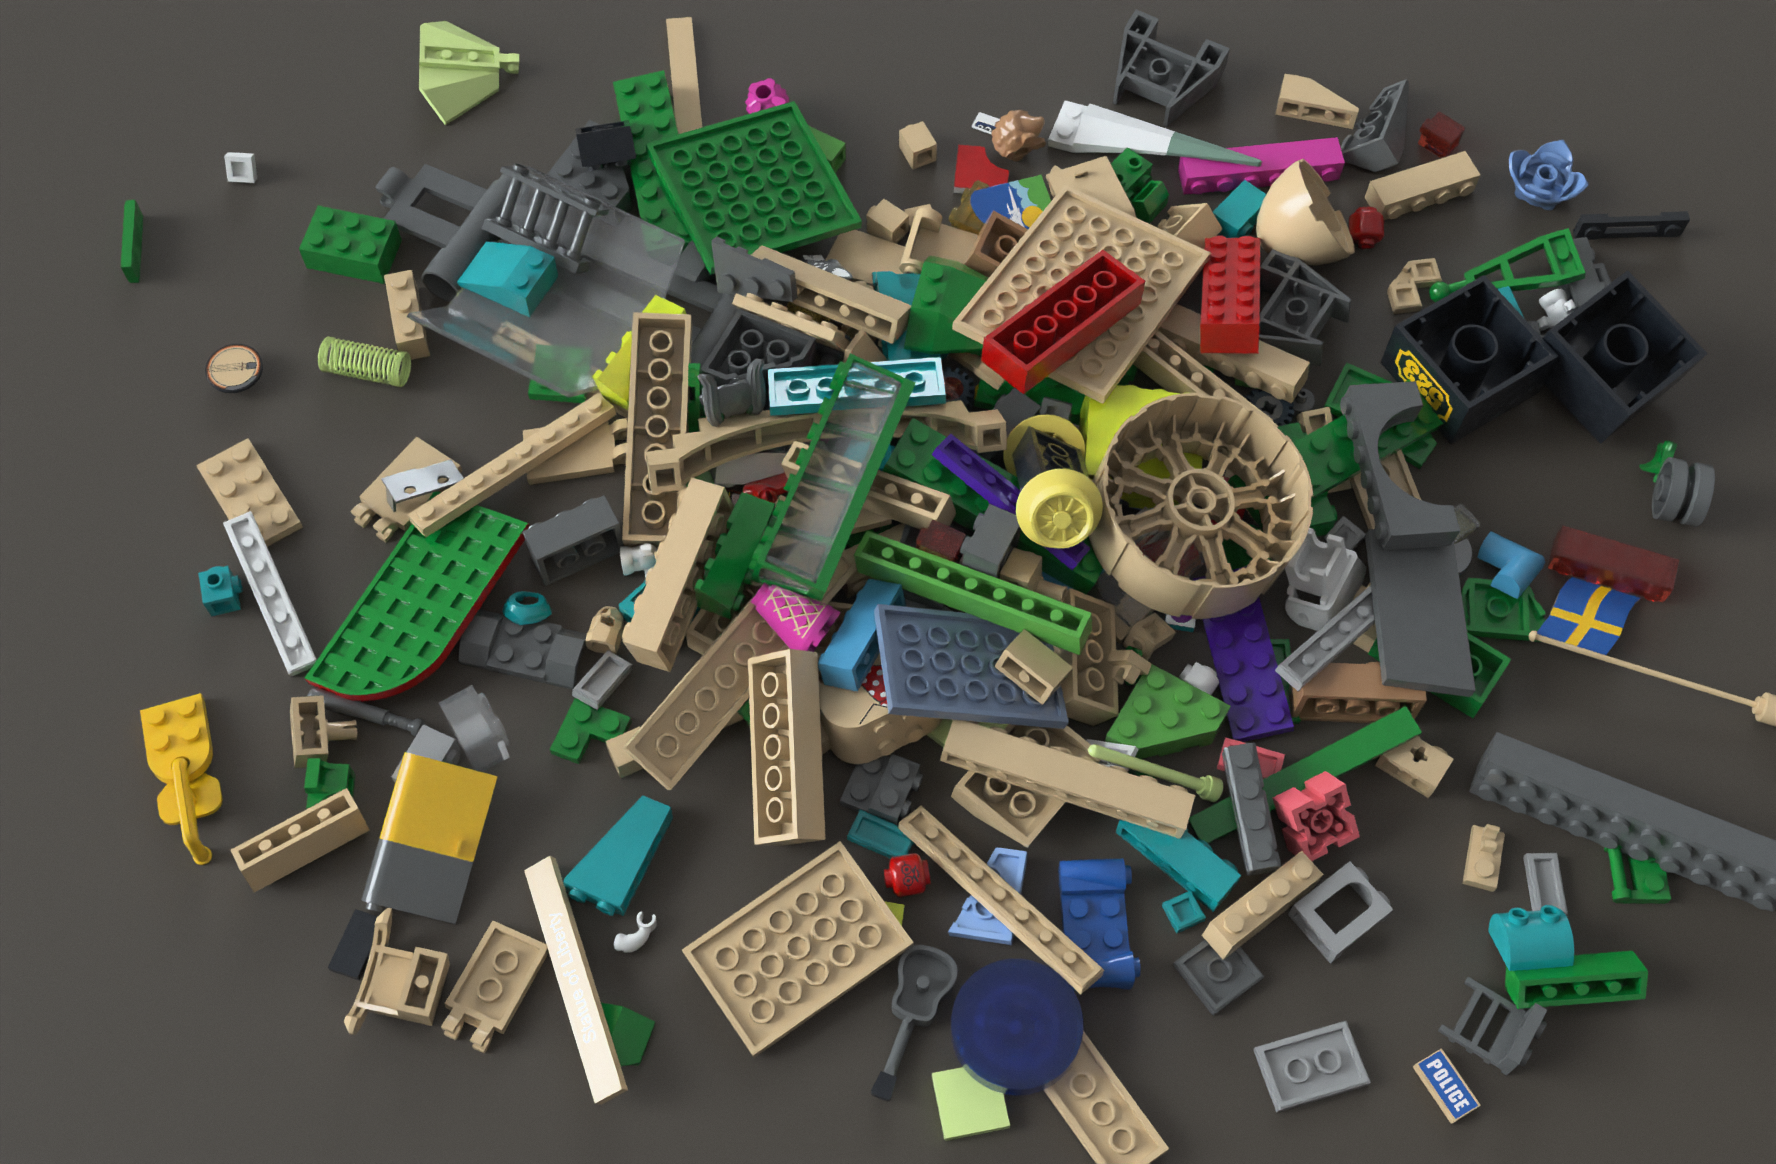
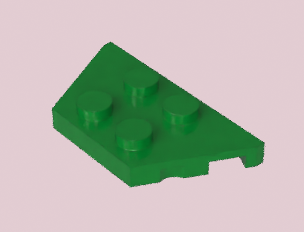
[1461,578,1546,642]

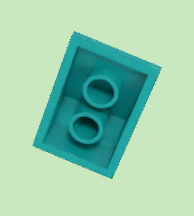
[457,241,558,317]

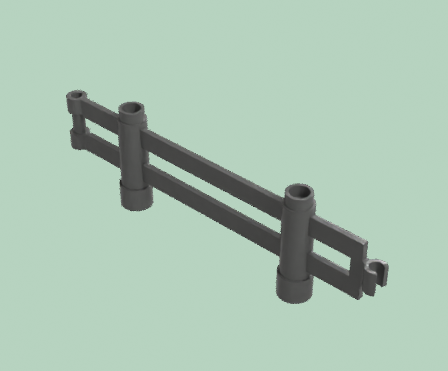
[375,164,852,400]

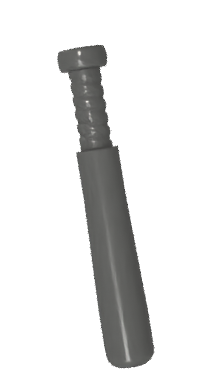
[308,688,425,737]

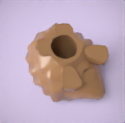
[991,110,1046,162]

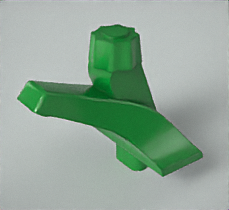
[1639,440,1677,483]

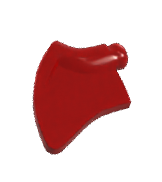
[743,472,788,504]

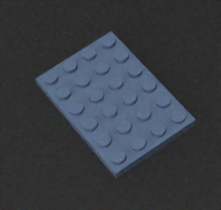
[874,604,1068,729]

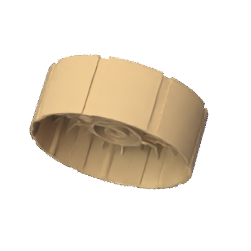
[1089,393,1313,619]

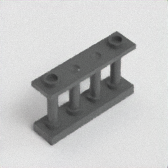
[482,163,609,274]

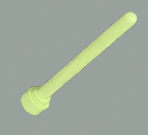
[1088,744,1223,802]

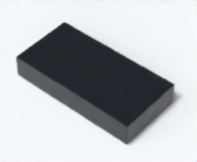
[328,909,378,981]

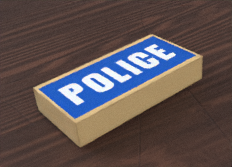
[1413,1048,1481,1124]

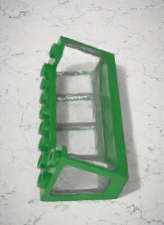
[749,353,916,601]

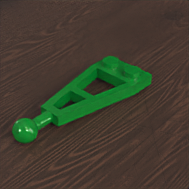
[1429,228,1586,302]

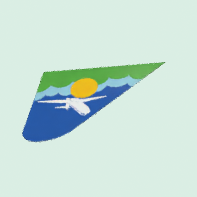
[970,175,1051,229]

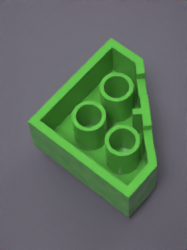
[1105,664,1231,759]

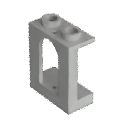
[1288,861,1393,964]

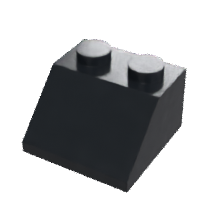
[576,120,636,171]

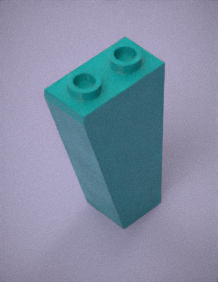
[563,795,673,916]

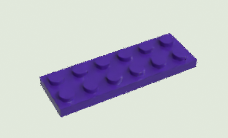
[1193,566,1294,742]

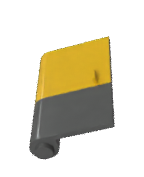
[361,752,498,924]

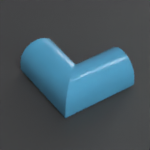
[1477,532,1545,599]

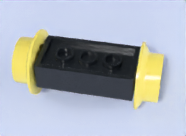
[1003,414,1103,548]

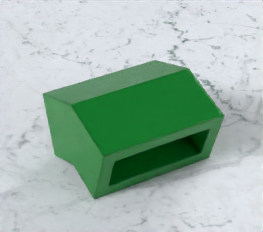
[1131,180,1169,224]

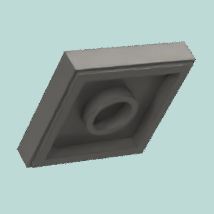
[1173,940,1264,1016]

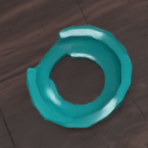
[502,591,552,625]

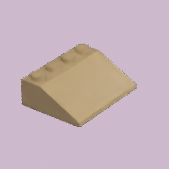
[951,724,1101,848]

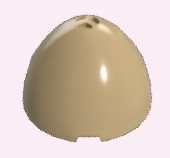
[1256,159,1355,266]

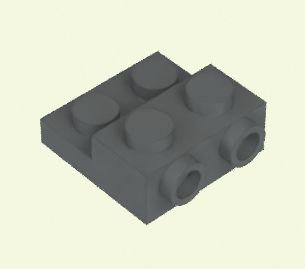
[840,754,924,826]

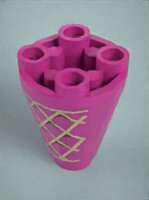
[751,582,840,652]

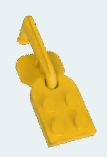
[140,693,223,865]

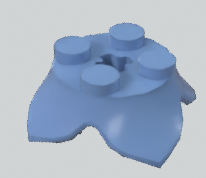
[1509,140,1588,210]

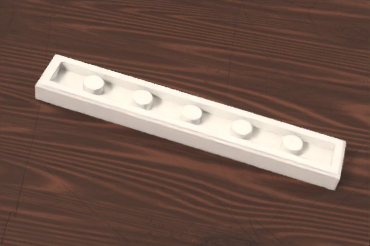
[223,511,317,677]

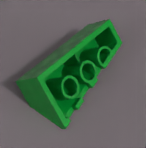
[694,492,777,619]

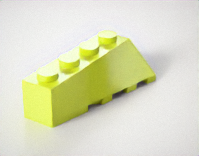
[592,295,687,410]

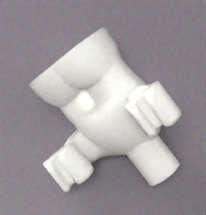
[1536,289,1576,331]
[620,543,658,577]

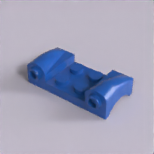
[1058,859,1140,992]

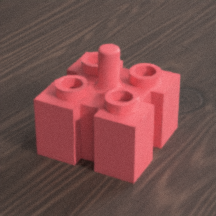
[1273,771,1360,861]

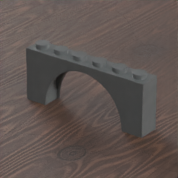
[1340,381,1460,551]

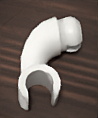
[614,911,657,953]

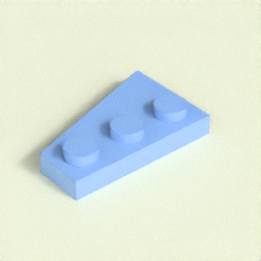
[948,847,1028,945]

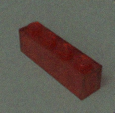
[1548,526,1679,602]

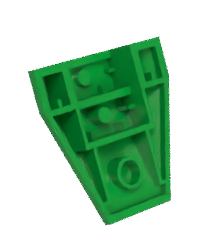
[904,255,989,355]

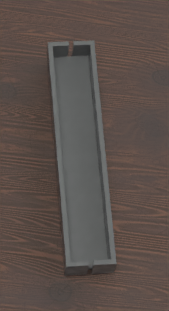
[1469,732,1776,912]

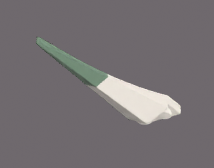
[1048,101,1262,167]

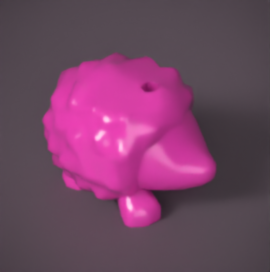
[745,78,789,114]

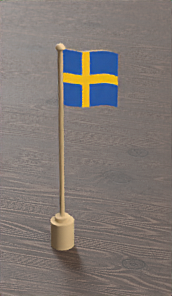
[1528,577,1776,727]

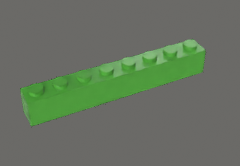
[854,530,1092,655]

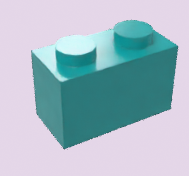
[1213,180,1266,238]

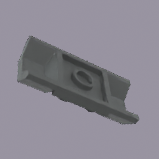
[458,609,587,690]

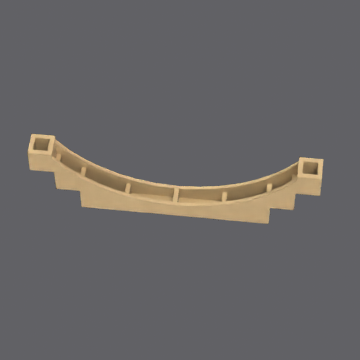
[646,400,1007,493]

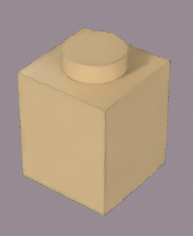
[899,121,937,170]
[866,199,909,244]

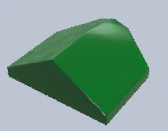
[601,1002,656,1067]

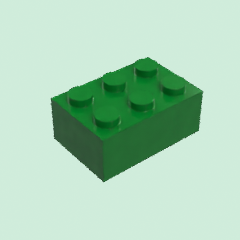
[299,205,402,284]

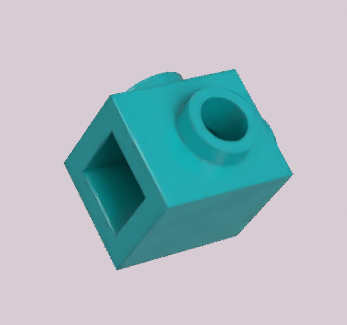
[198,566,243,617]

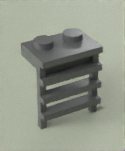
[1438,977,1547,1075]

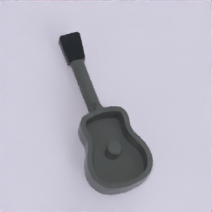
[871,945,958,1102]

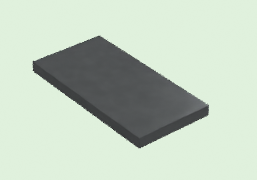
[1365,529,1476,697]

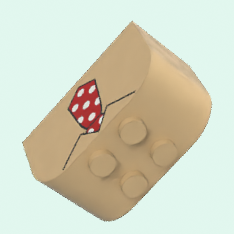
[819,653,943,764]

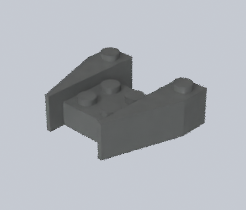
[1113,9,1230,127]
[1259,249,1351,366]

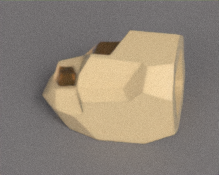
[585,606,624,654]

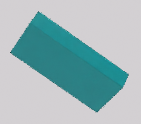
[847,809,914,859]

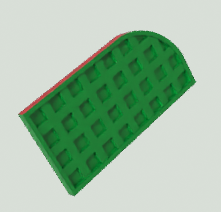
[304,491,530,701]

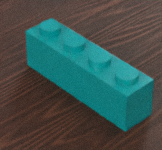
[1115,820,1241,912]

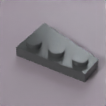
[711,236,798,302]

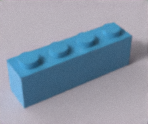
[818,579,906,691]

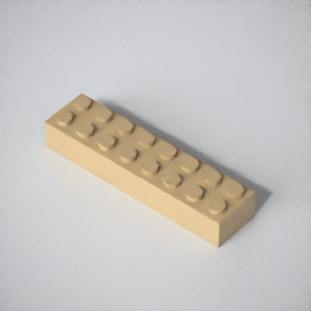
[622,312,693,548]

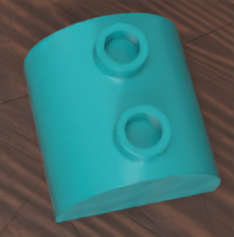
[1488,905,1574,971]

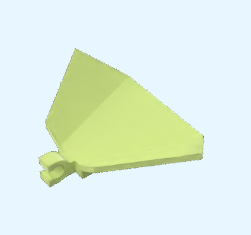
[419,21,519,125]

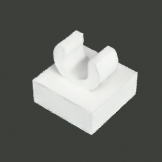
[224,152,257,183]

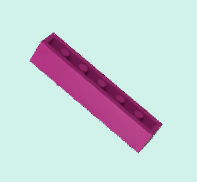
[1178,137,1345,195]

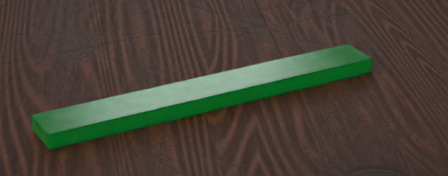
[1188,706,1422,844]

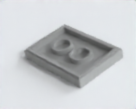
[1253,1021,1371,1113]

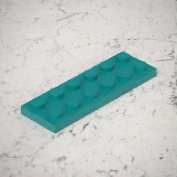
[768,357,946,416]

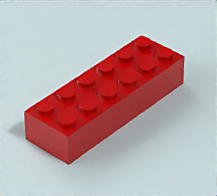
[1200,236,1260,354]
[981,249,1146,394]

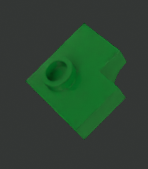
[304,758,356,809]

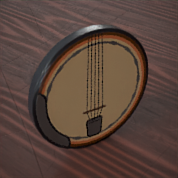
[205,344,263,394]

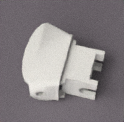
[1285,528,1366,631]

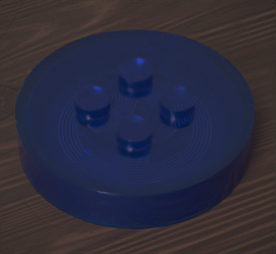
[951,959,1083,1095]

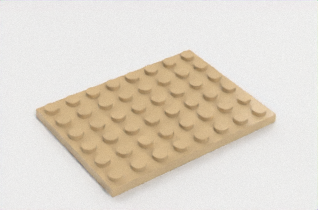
[953,185,1211,404]

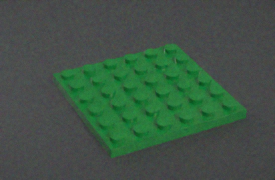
[646,101,862,275]

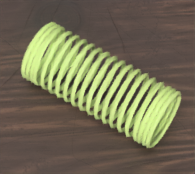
[318,336,411,387]

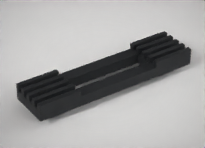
[1573,211,1690,240]

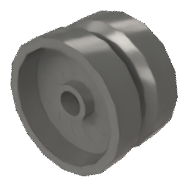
[1652,457,1715,527]

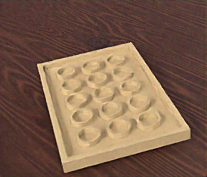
[682,841,914,1058]

